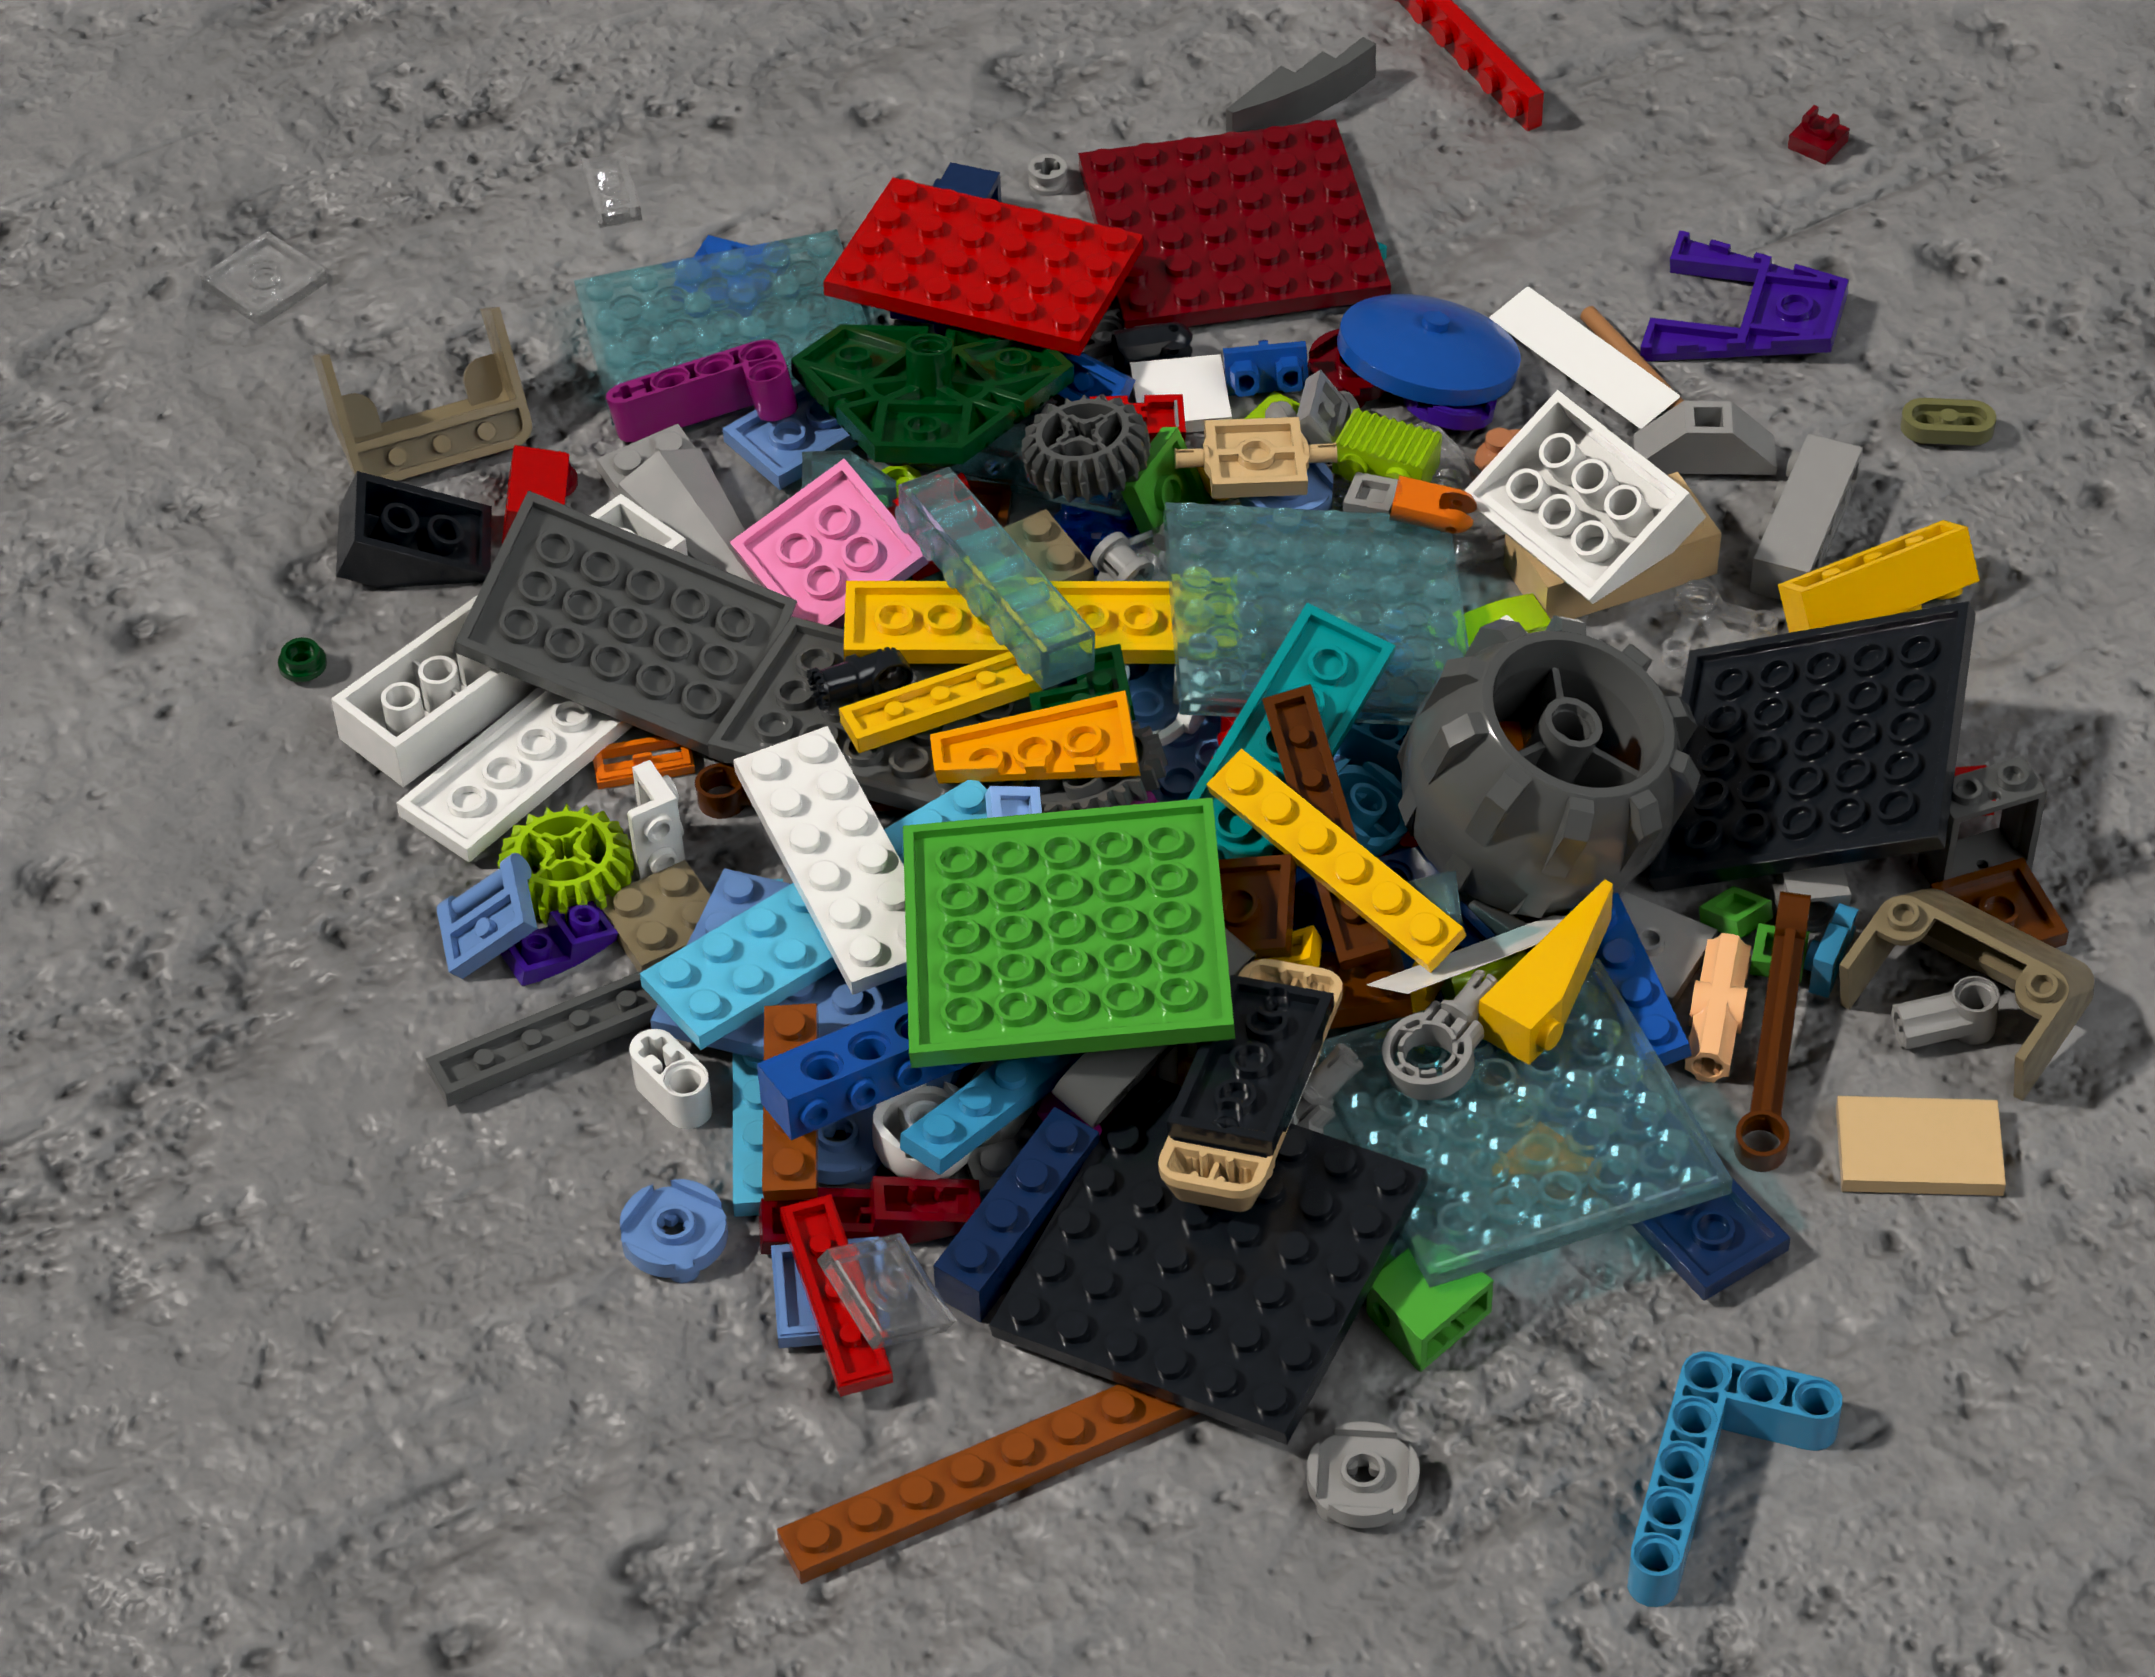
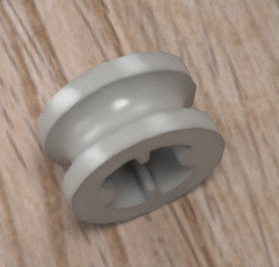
[1028,153,1068,196]

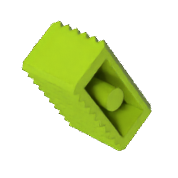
[1332,407,1442,482]

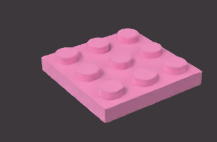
[730,458,929,629]

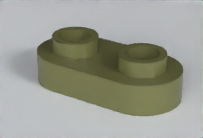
[1900,398,1996,446]

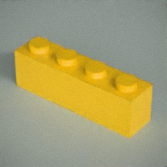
[1778,520,1980,633]

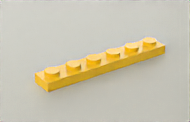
[1206,748,1466,973]

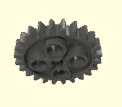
[1005,721,1168,813]

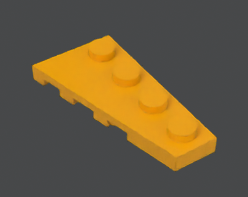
[930,690,1141,784]

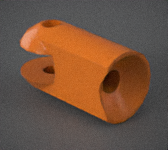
[1389,475,1477,534]

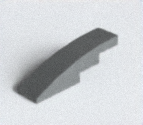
[1226,37,1376,133]

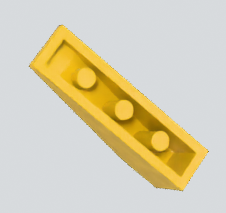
[1478,879,1613,1065]

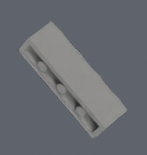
[1745,433,1863,600]

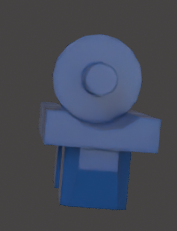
[1223,340,1308,397]

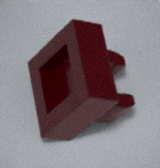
[1788,105,1850,165]

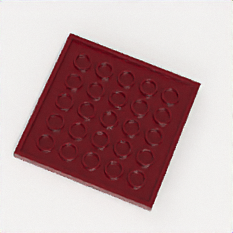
[1078,119,1391,329]

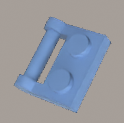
[437,853,538,979]

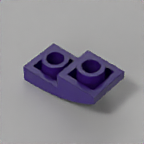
[500,901,618,987]

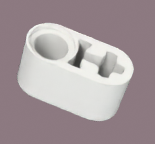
[629,1029,713,1129]

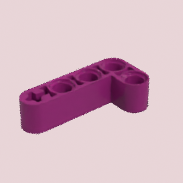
[606,339,798,442]

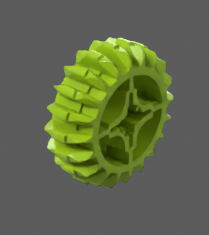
[497,803,635,926]

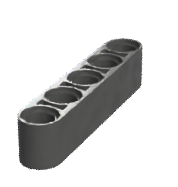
[1052,928,1257,1128]

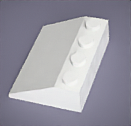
[1464,390,1706,604]

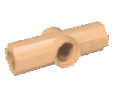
[1685,933,1751,1083]

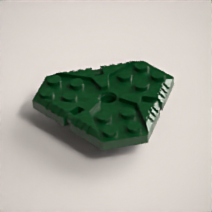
[791,324,1074,467]

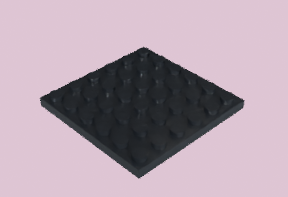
[1649,601,1976,892]
[989,1075,1429,1445]

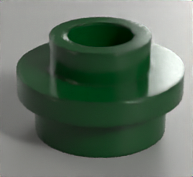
[278,637,327,682]

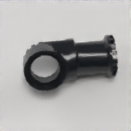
[807,647,913,710]

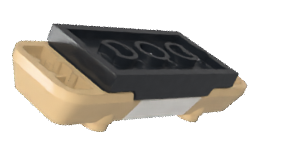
[1158,959,1343,1212]

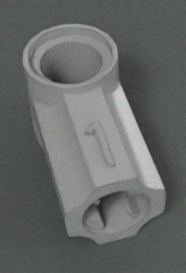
[1891,976,2000,1050]

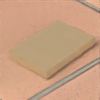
[1836,1096,2006,1196]

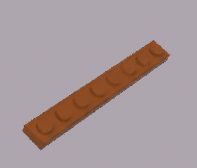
[777,1384,1201,1584]

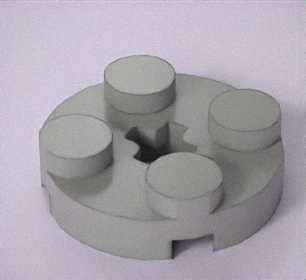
[1307,1421,1420,1528]

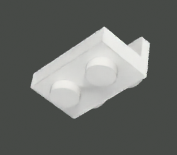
[627,760,685,880]

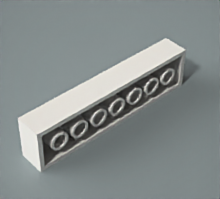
[331,494,688,788]

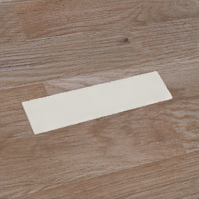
[1489,287,1680,429]
[1367,915,1565,994]

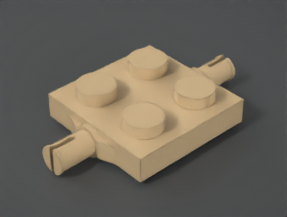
[1174,417,1337,499]

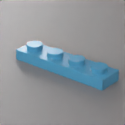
[900,1053,1084,1175]

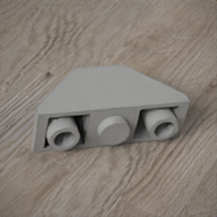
[1633,400,1777,475]

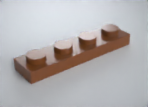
[762,1003,819,1201]

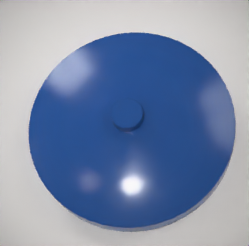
[1337,294,1521,406]

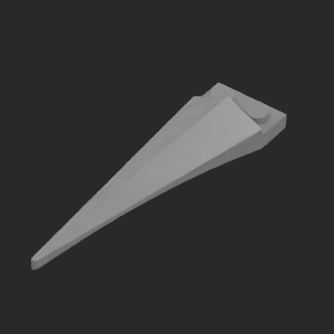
[596,424,763,587]

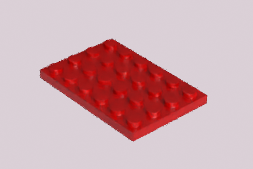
[823,177,1143,356]

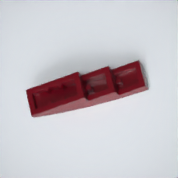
[759,1176,981,1254]

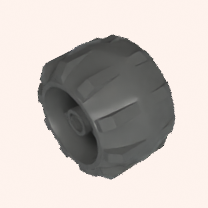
[1397,615,1701,919]

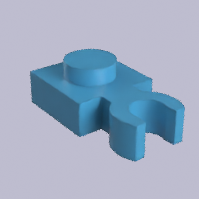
[1804,903,1859,998]

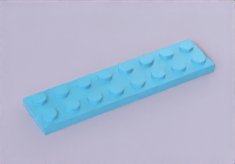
[640,780,987,1050]

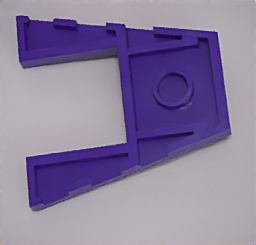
[1640,230,1849,361]

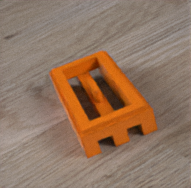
[593,736,695,790]

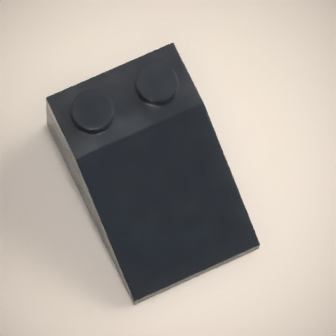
[336,471,492,588]

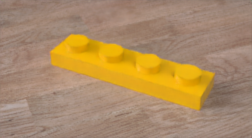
[839,647,1042,753]

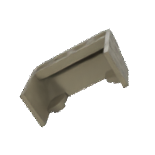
[312,307,532,481]
[1839,888,2094,1101]

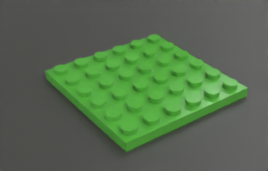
[903,797,1235,1068]

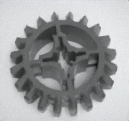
[1021,394,1151,503]

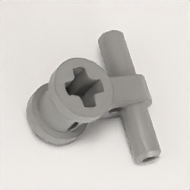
[1090,532,1155,581]

